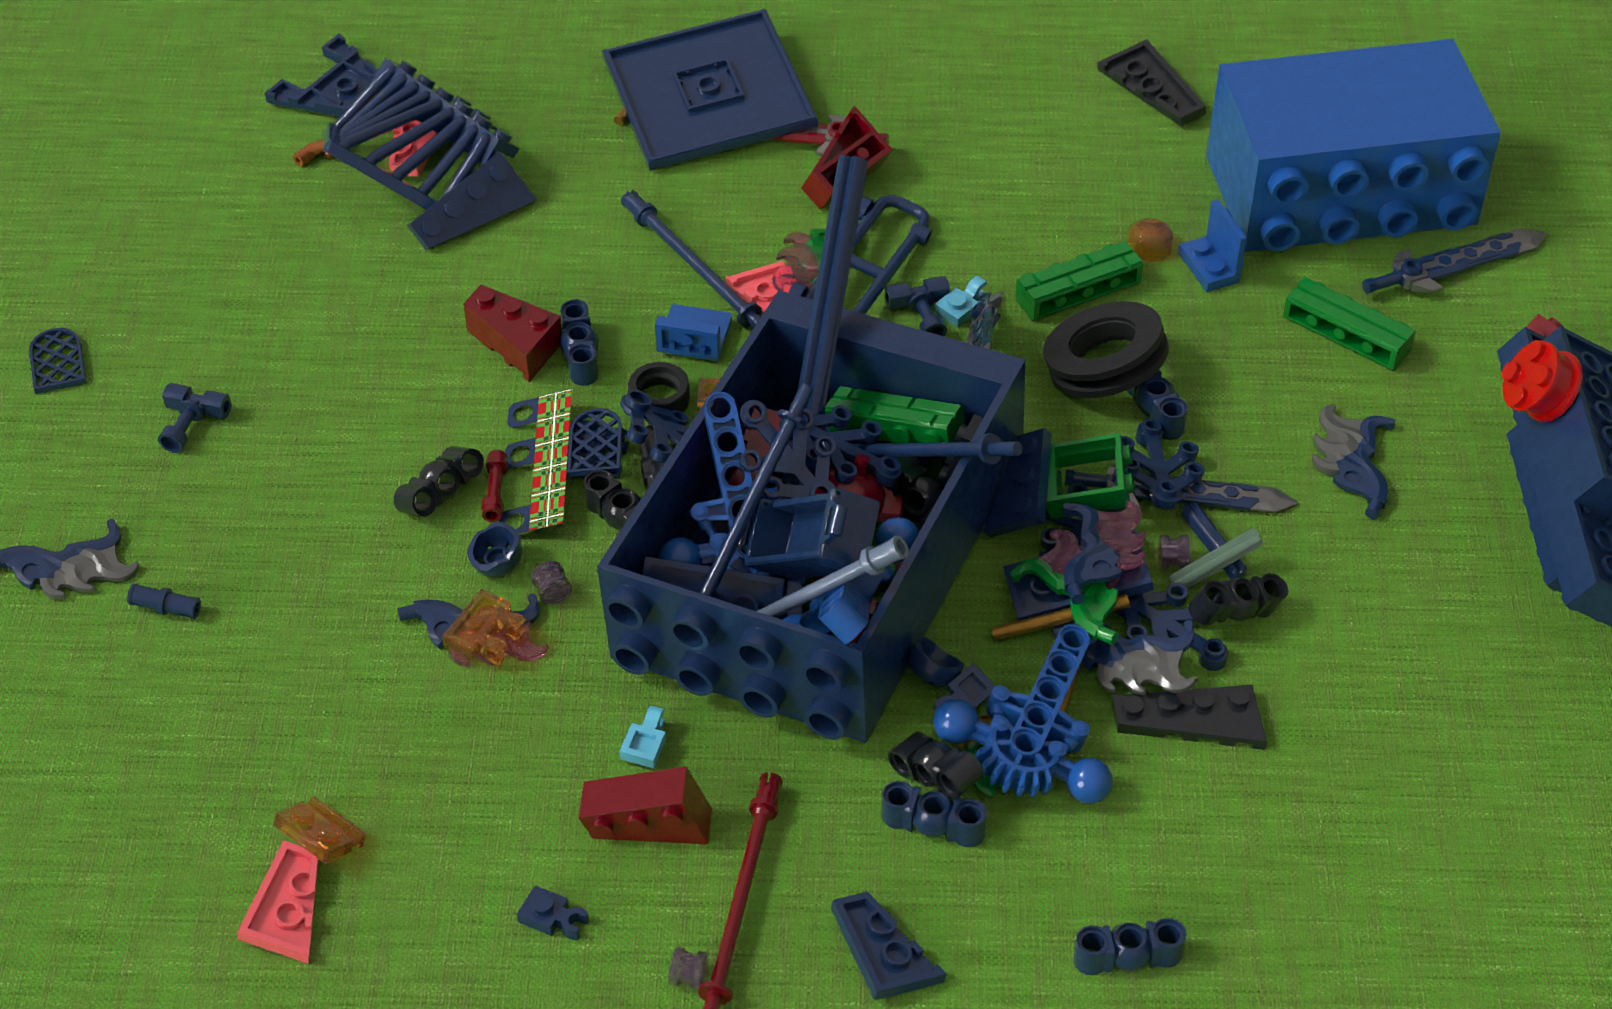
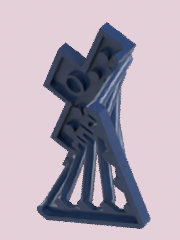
[323,58,520,209]

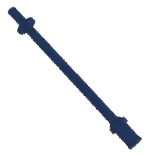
[621,190,762,328]
[698,383,814,598]
[819,433,1022,465]

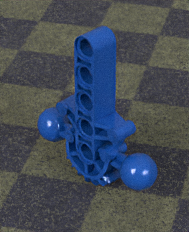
[658,392,789,575]
[783,517,919,645]
[933,624,1113,804]

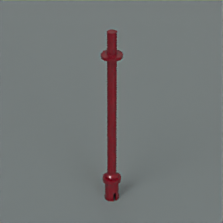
[698,772,783,1009]

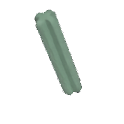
[1169,528,1263,589]

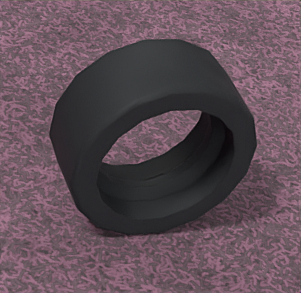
[628,362,690,421]

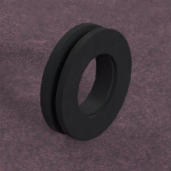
[1043,301,1169,398]

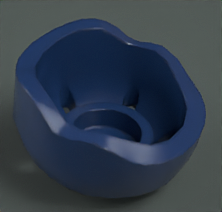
[467,522,523,577]
[908,637,964,687]

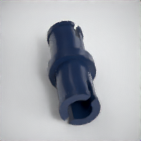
[127,583,201,619]

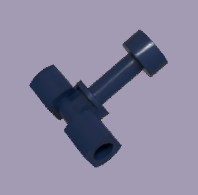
[884,276,950,336]
[158,383,232,453]

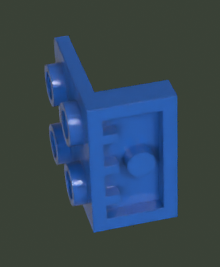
[1178,199,1247,292]
[655,304,732,361]

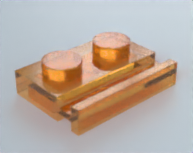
[273,797,366,864]

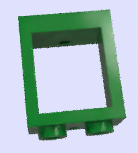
[1046,433,1135,519]

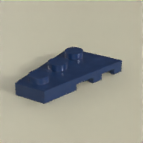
[983,428,1052,537]
[831,891,947,1001]

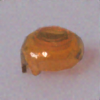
[1127,218,1173,262]

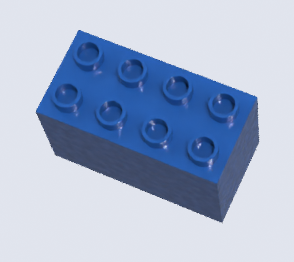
[1206,39,1501,252]

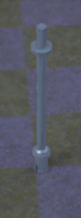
[756,536,909,618]

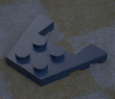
[265,34,381,116]

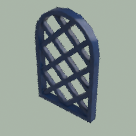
[29,328,87,394]
[567,408,623,477]

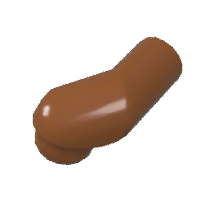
[293,139,334,167]

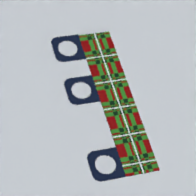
[499,389,572,534]

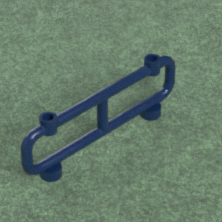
[788,195,932,314]

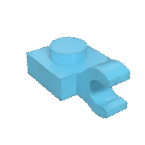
[935,276,987,328]
[619,705,666,768]

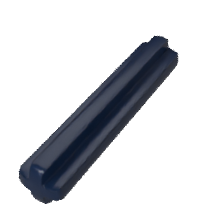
[1181,502,1247,579]

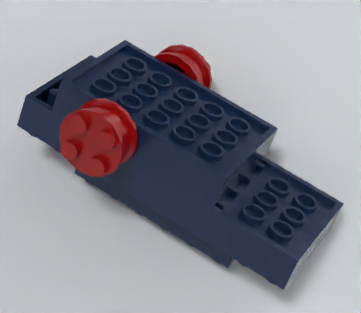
[1497,326,1612,627]

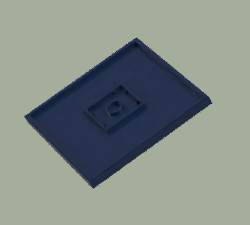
[602,9,818,171]

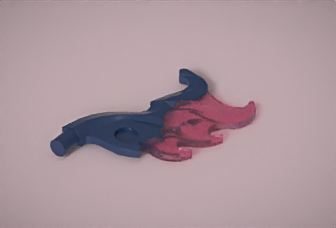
[1063,500,1146,605]
[397,594,549,666]

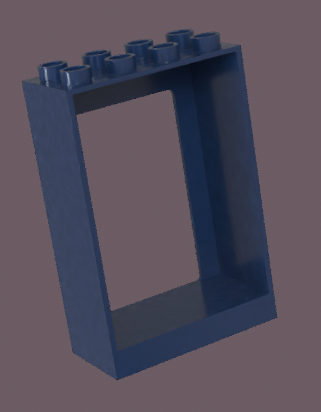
[597,290,1026,743]

